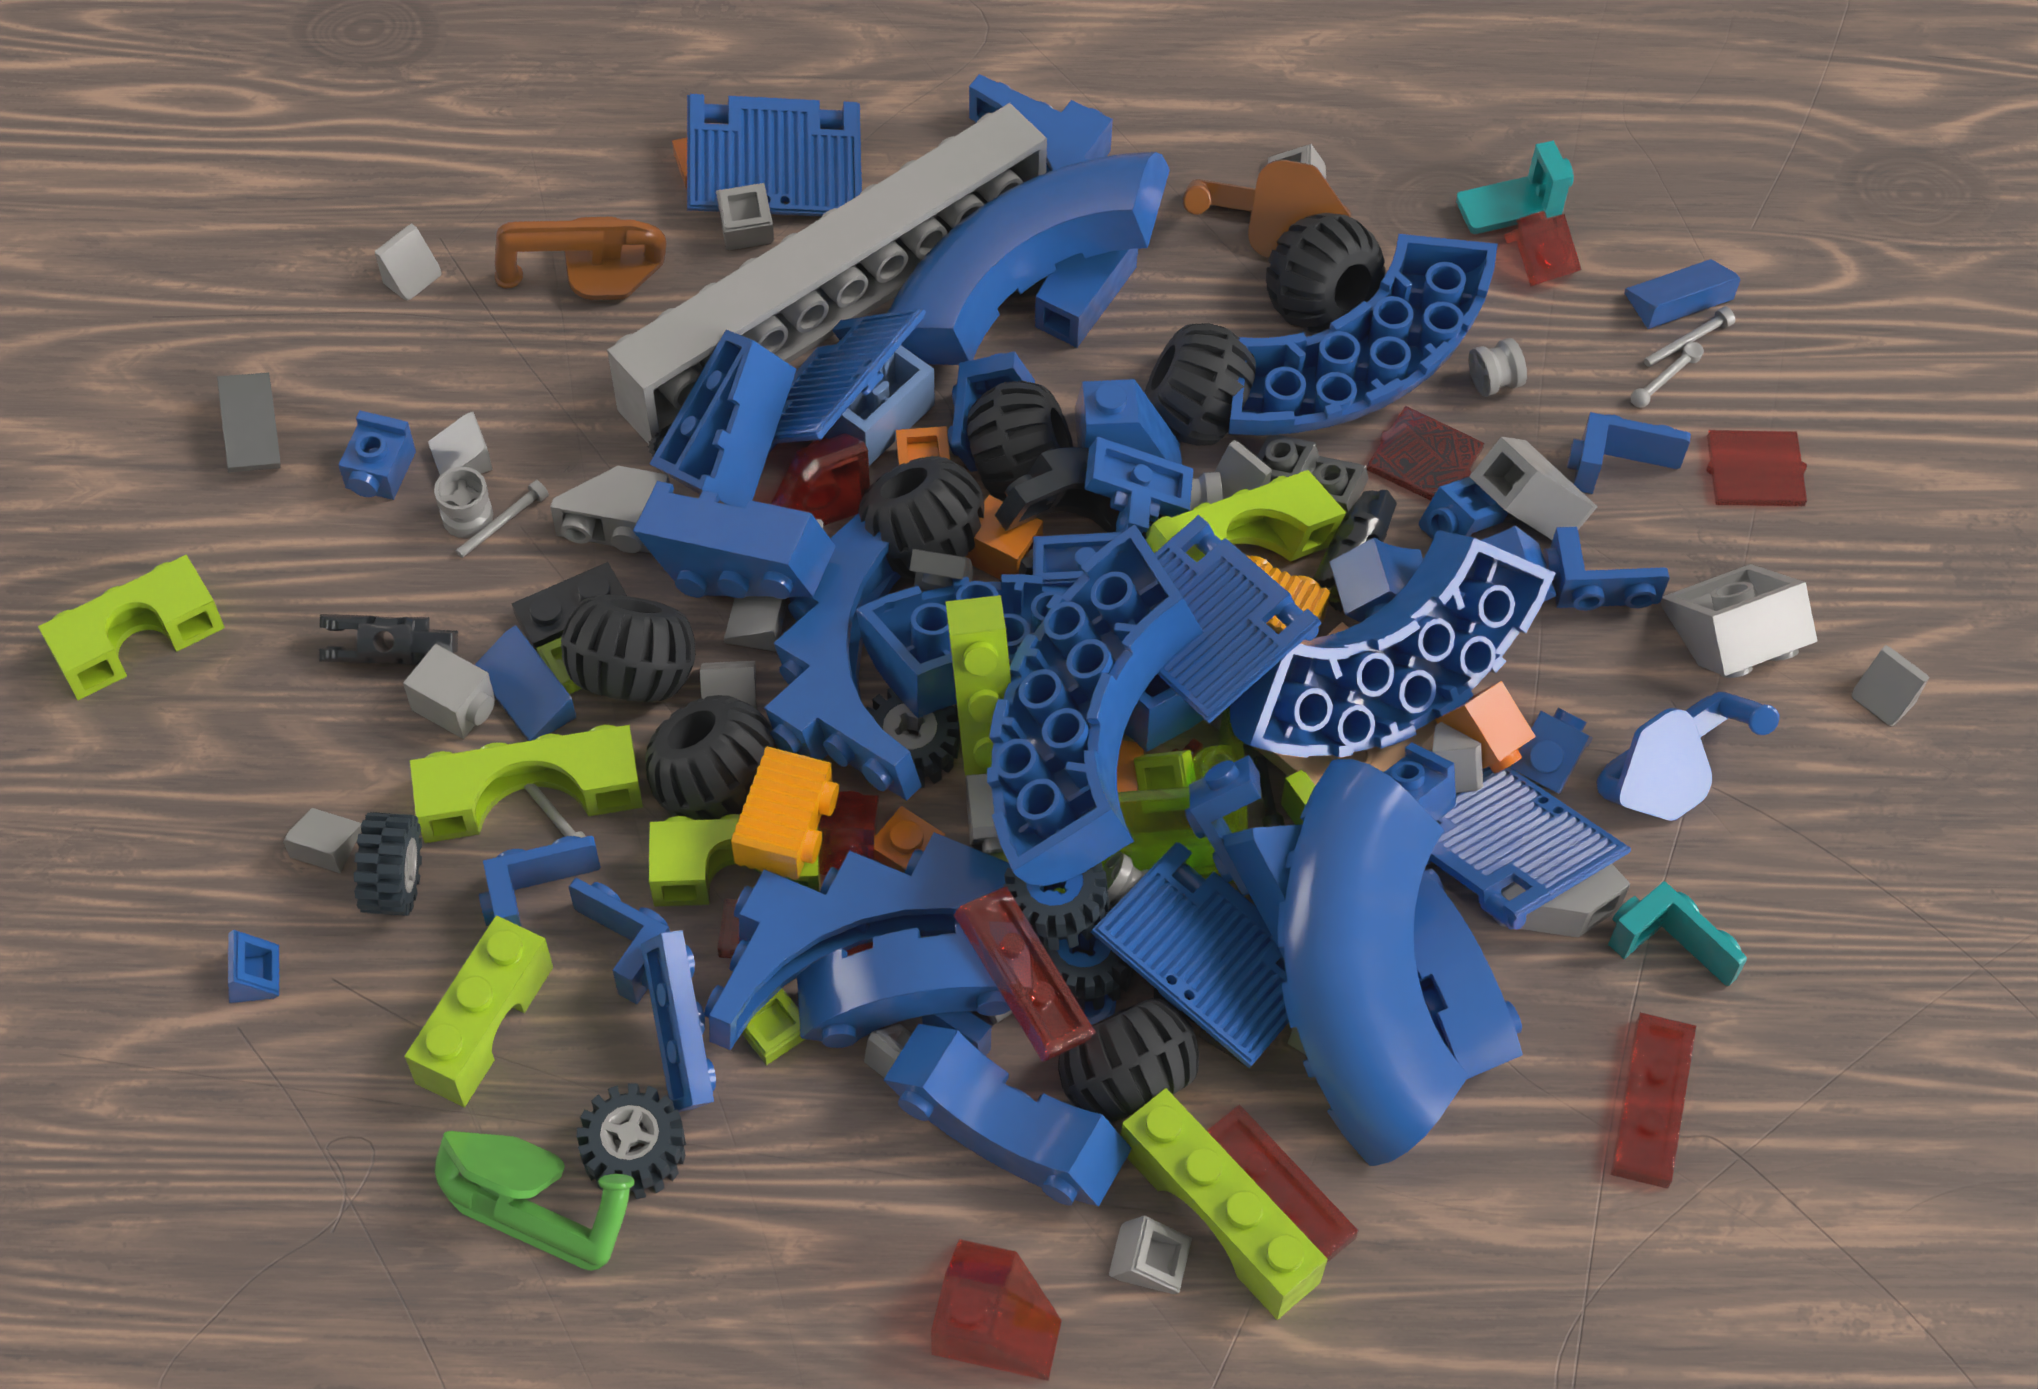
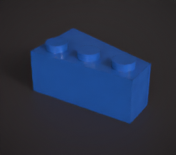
[650,329,797,508]
[633,481,836,599]

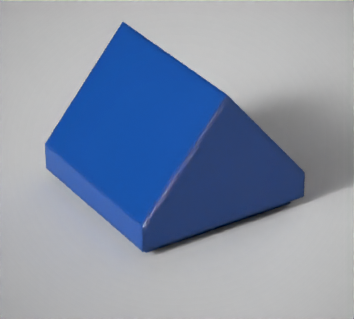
[228,930,279,1003]

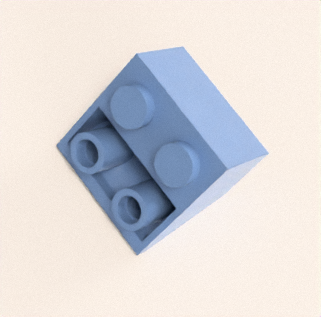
[824,345,935,468]

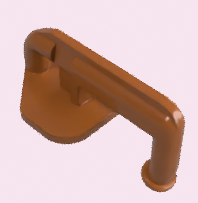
[1182,160,1351,258]
[494,217,667,300]

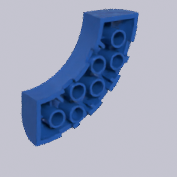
[887,152,1170,365]
[1228,234,1498,436]
[987,524,1204,886]
[1230,530,1555,758]
[857,574,1204,752]
[1277,759,1469,1166]

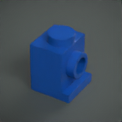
[338,410,416,500]
[1384,743,1456,821]

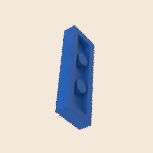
[641,930,716,1112]

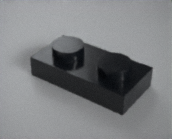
[512,562,627,652]

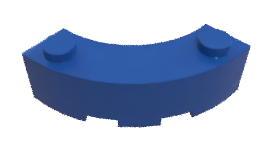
[1330,526,1556,622]
[1414,869,1523,1079]
[797,923,1033,1048]
[883,1024,1132,1207]

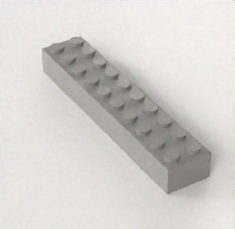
[607,103,1047,444]

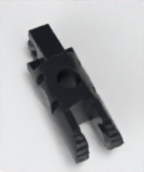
[1313,490,1397,612]
[319,614,458,665]

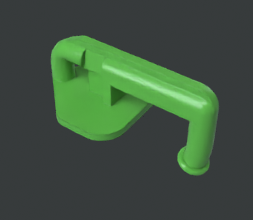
[434,1131,634,1271]

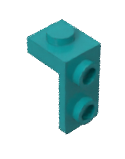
[1456,140,1574,234]
[1608,881,1747,986]

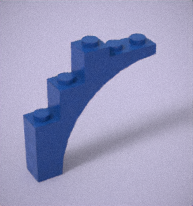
[969,74,1138,348]
[764,513,922,801]
[704,832,1056,1050]

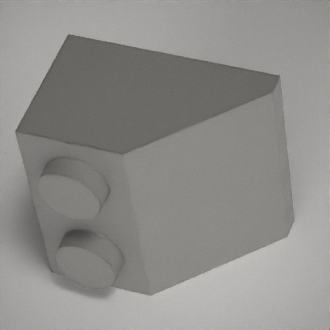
[1661,564,1818,678]

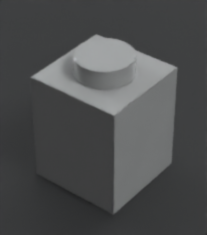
[403,644,495,739]

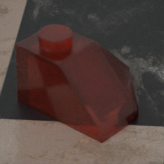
[771,433,870,526]
[931,1239,1062,1381]

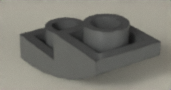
[217,372,281,473]
[1257,435,1369,515]
[909,549,974,591]

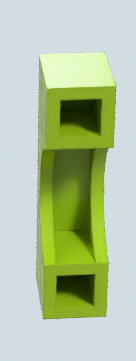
[1146,470,1346,562]
[410,725,643,843]
[1121,1088,1327,1320]

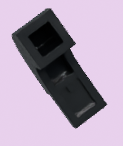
[995,447,1165,540]

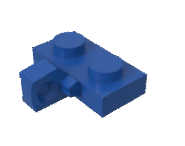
[1085,436,1193,534]

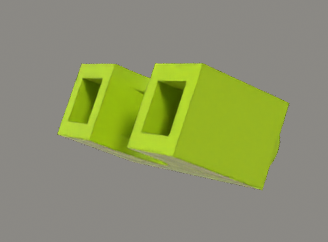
[38,554,225,700]
[945,595,1011,776]
[649,814,820,907]
[404,915,553,1108]

